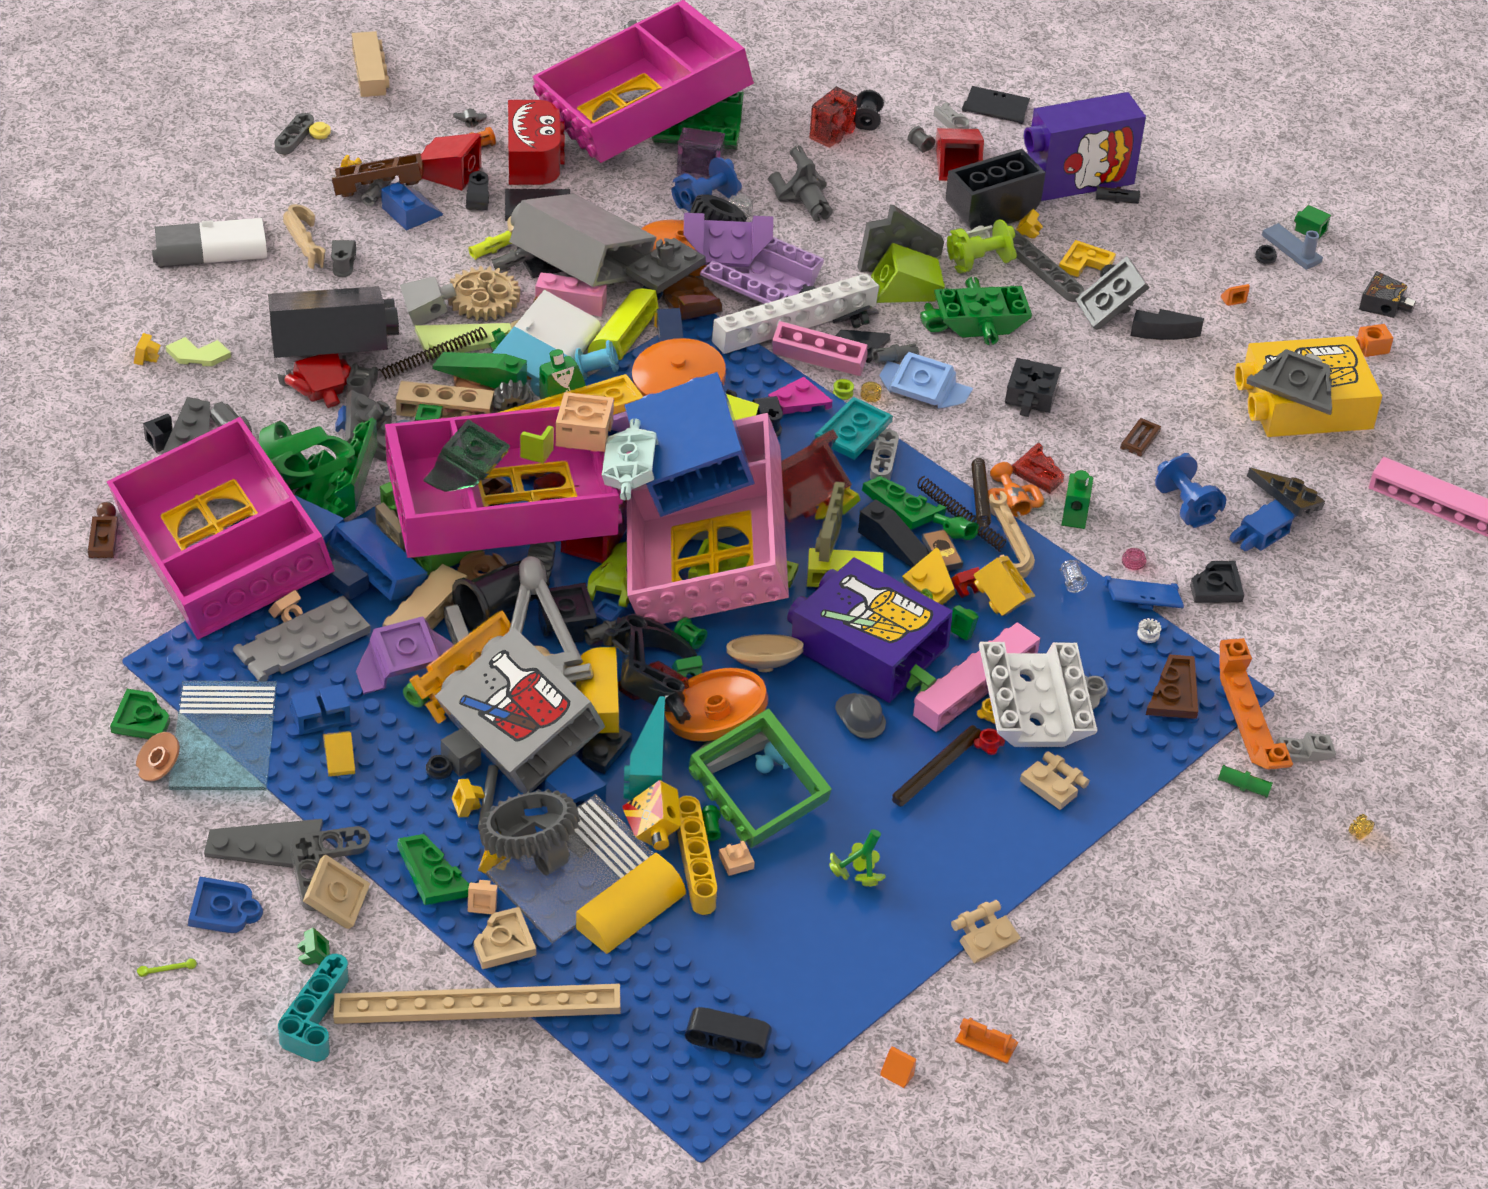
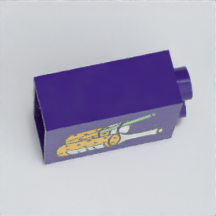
[787,557,953,703]

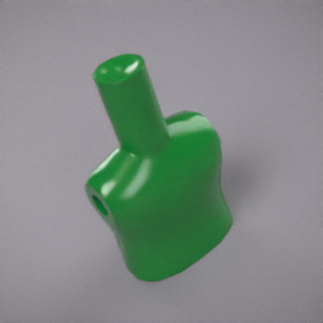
[920,303,948,332]
[933,513,979,540]

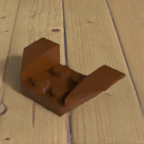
[663,274,723,320]

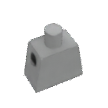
[400,277,457,327]

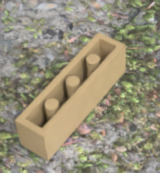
[352,31,390,97]
[383,564,467,630]

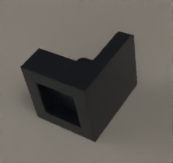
[143,414,173,453]

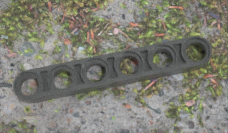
[1007,224,1084,302]

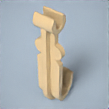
[283,204,325,269]
[989,491,1035,578]

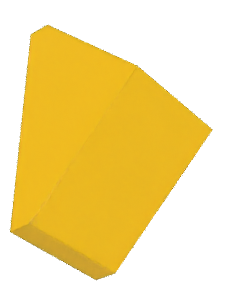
[323,731,355,777]

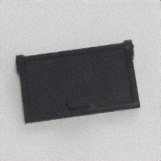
[962,86,1030,124]

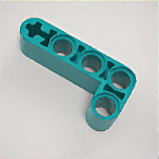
[278,954,349,1062]

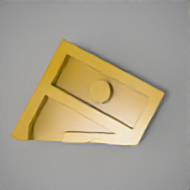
[902,547,955,605]

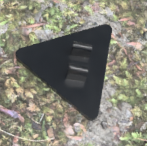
[833,305,879,328]

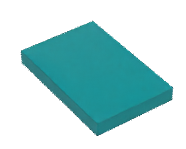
[815,397,893,460]

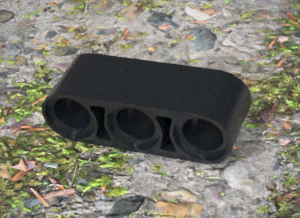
[685,1007,772,1058]

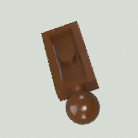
[88,502,118,558]

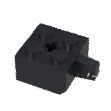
[1005,358,1062,417]

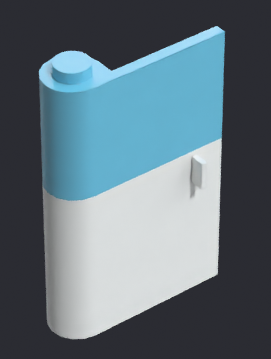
[493,290,601,397]

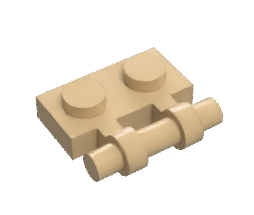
[1020,751,1090,810]
[951,900,1021,964]

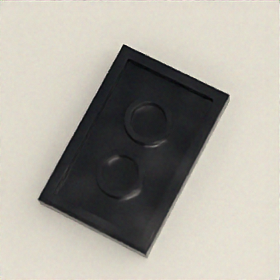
[505,189,570,221]

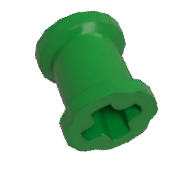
[674,617,708,649]

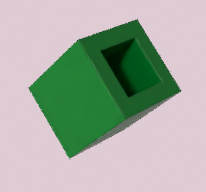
[1294,205,1331,240]

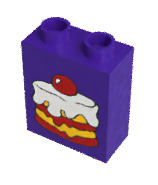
[1024,92,1146,201]

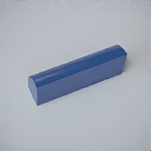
[329,517,427,601]

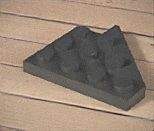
[857,205,944,272]

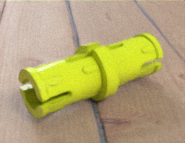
[468,231,512,260]

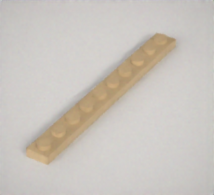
[333,984,621,1024]

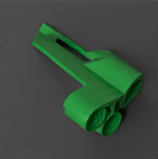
[259,420,355,491]

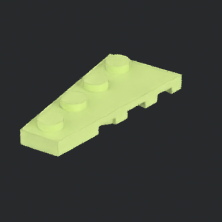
[415,323,511,359]

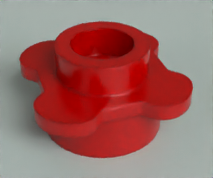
[974,728,1005,755]

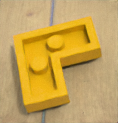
[1059,240,1116,277]

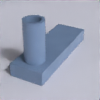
[1262,223,1323,270]

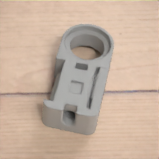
[933,103,969,129]

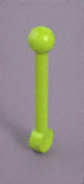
[137,958,197,977]

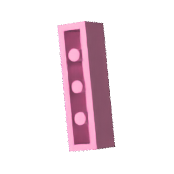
[772,321,867,376]

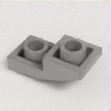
[1275,733,1336,762]

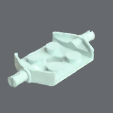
[602,419,658,500]

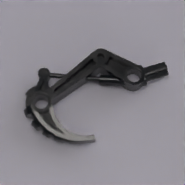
[602,613,698,724]

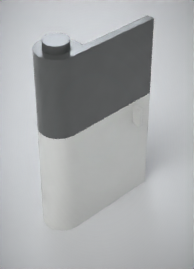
[152,218,267,267]

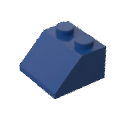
[381,181,443,231]

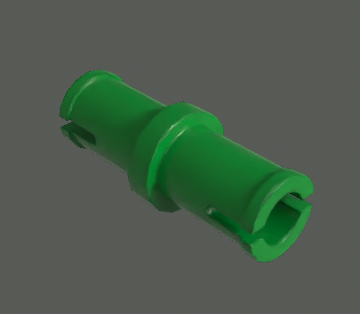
[1218,764,1273,798]

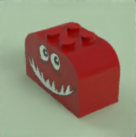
[508,100,565,185]

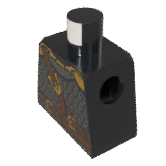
[1359,271,1416,318]

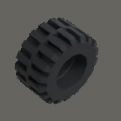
[689,194,747,222]

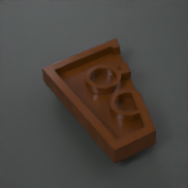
[1145,654,1198,719]

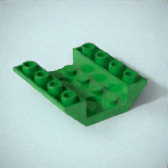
[652,92,744,150]
[294,417,377,519]

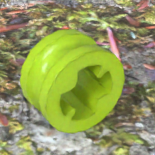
[833,379,854,400]

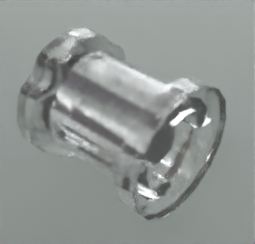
[1060,560,1088,593]

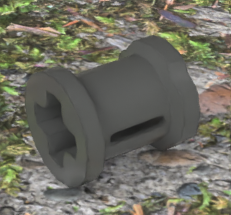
[908,126,935,153]

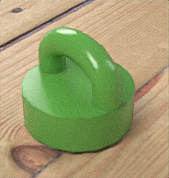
[403,683,429,707]

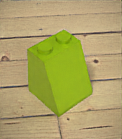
[871,243,945,303]

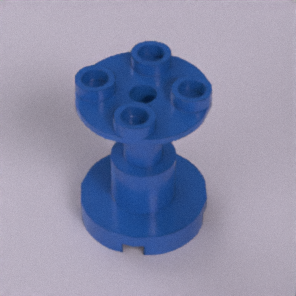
[671,157,742,213]
[1155,453,1226,528]

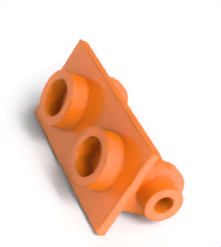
[955,1017,1018,1064]

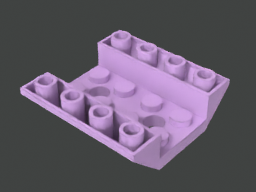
[700,237,824,304]

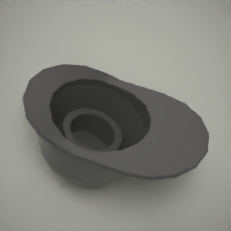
[835,693,886,739]

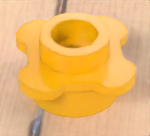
[977,698,995,724]

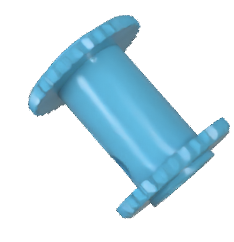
[575,340,619,380]

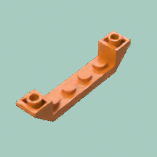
[1219,638,1293,769]

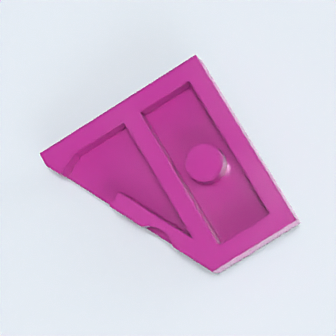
[768,377,833,414]

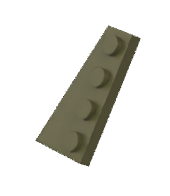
[815,482,845,562]

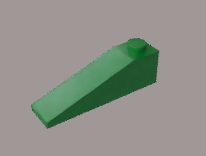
[432,352,527,389]

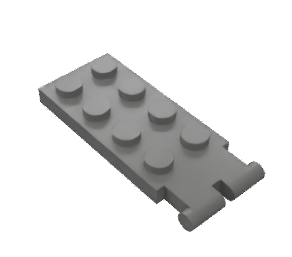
[233,596,371,683]

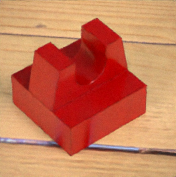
[951,567,980,598]

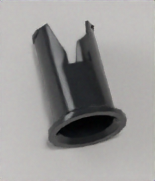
[452,560,550,631]

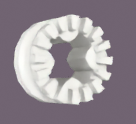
[1137,618,1161,643]

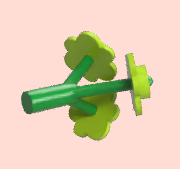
[829,829,886,887]

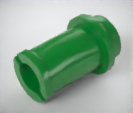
[702,805,721,841]

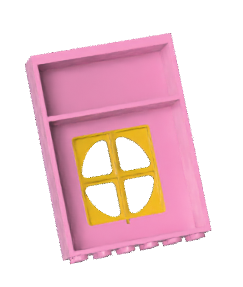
[626,413,789,624]

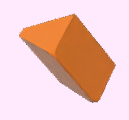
[1221,284,1250,306]
[880,1046,917,1088]

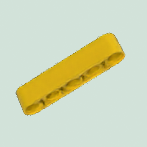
[676,796,717,915]

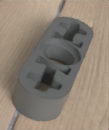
[274,113,314,155]

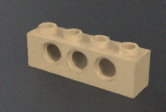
[396,381,494,418]

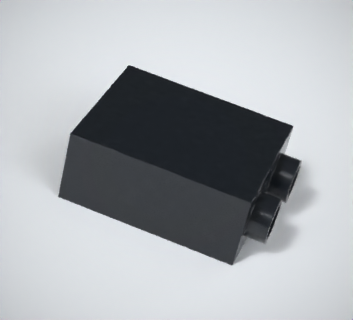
[268,286,399,358]

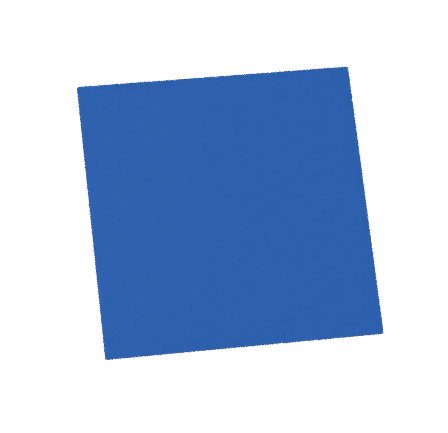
[122,314,1274,1163]

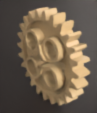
[447,266,520,321]

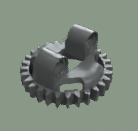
[479,789,580,876]

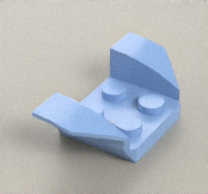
[879,352,973,408]

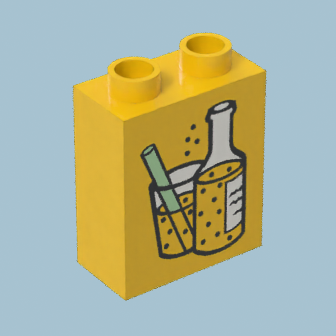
[1235,336,1382,437]

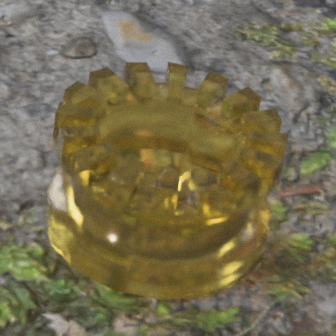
[861,382,882,402]
[1348,814,1375,840]

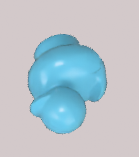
[755,741,790,773]

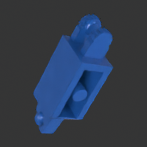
[1229,499,1297,551]

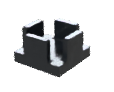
[536,583,597,645]

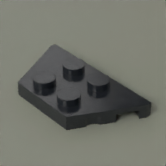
[1247,468,1325,517]

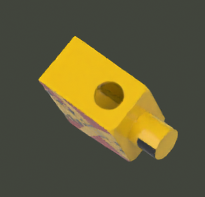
[622,780,681,850]

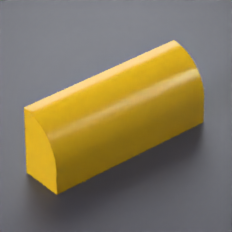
[576,647,619,733]
[576,853,686,954]

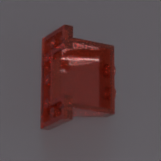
[781,429,852,523]

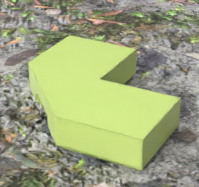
[166,337,231,367]

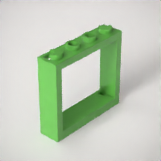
[689,708,832,848]

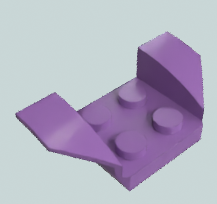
[684,213,773,267]
[356,616,454,694]

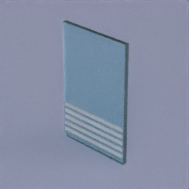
[169,681,277,791]

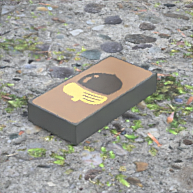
[922,529,963,571]

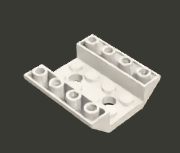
[979,642,1097,747]

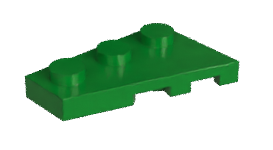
[861,476,947,530]
[397,834,472,905]

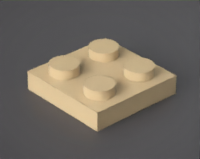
[303,855,370,929]

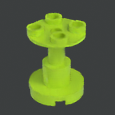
[947,219,1017,274]

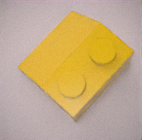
[974,556,1035,616]

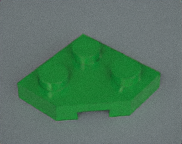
[110,688,170,739]

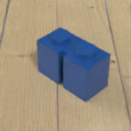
[291,684,351,735]

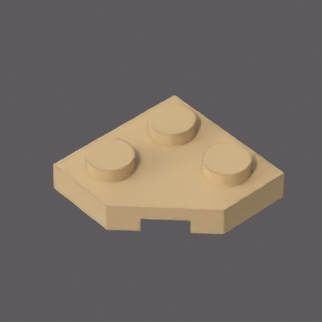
[474,907,536,969]

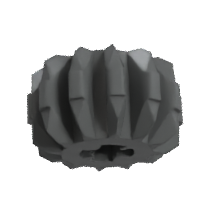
[493,379,533,412]
[527,542,556,579]

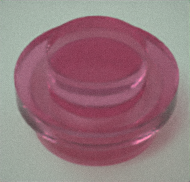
[1122,548,1146,570]

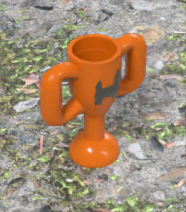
[988,462,1045,517]

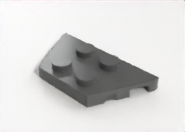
[1247,349,1332,415]

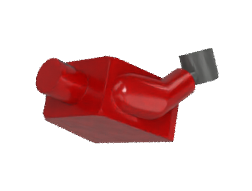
[277,353,351,408]

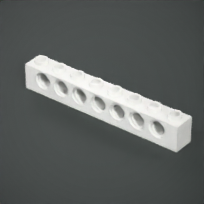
[712,273,879,354]

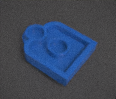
[188,876,263,933]

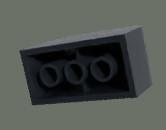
[945,149,1046,230]

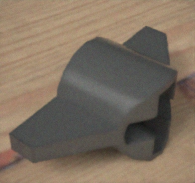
[453,108,487,128]

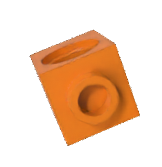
[1356,324,1394,357]

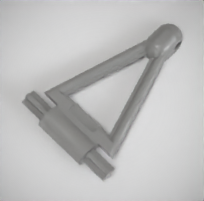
[509,556,593,683]

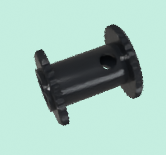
[852,90,884,131]

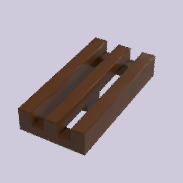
[1120,418,1161,457]

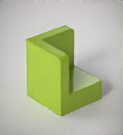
[520,426,554,464]

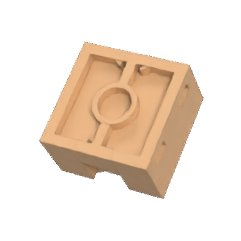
[556,392,614,452]

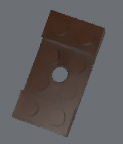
[332,153,424,197]

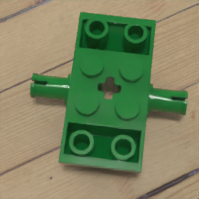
[934,277,1032,345]

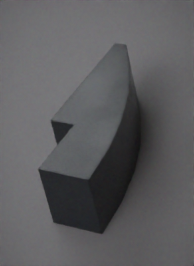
[1130,309,1204,340]

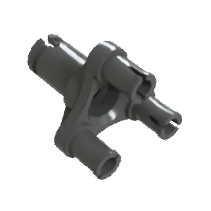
[768,145,833,222]

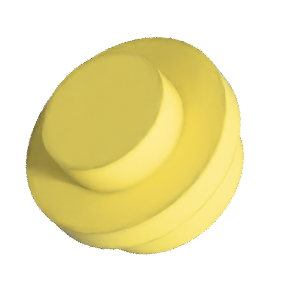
[309,122,331,139]

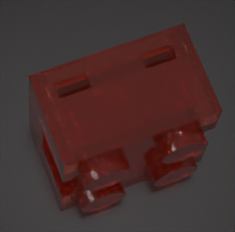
[809,86,857,148]

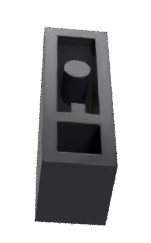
[858,499,930,567]

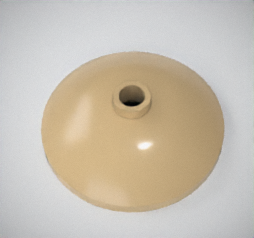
[727,634,803,672]

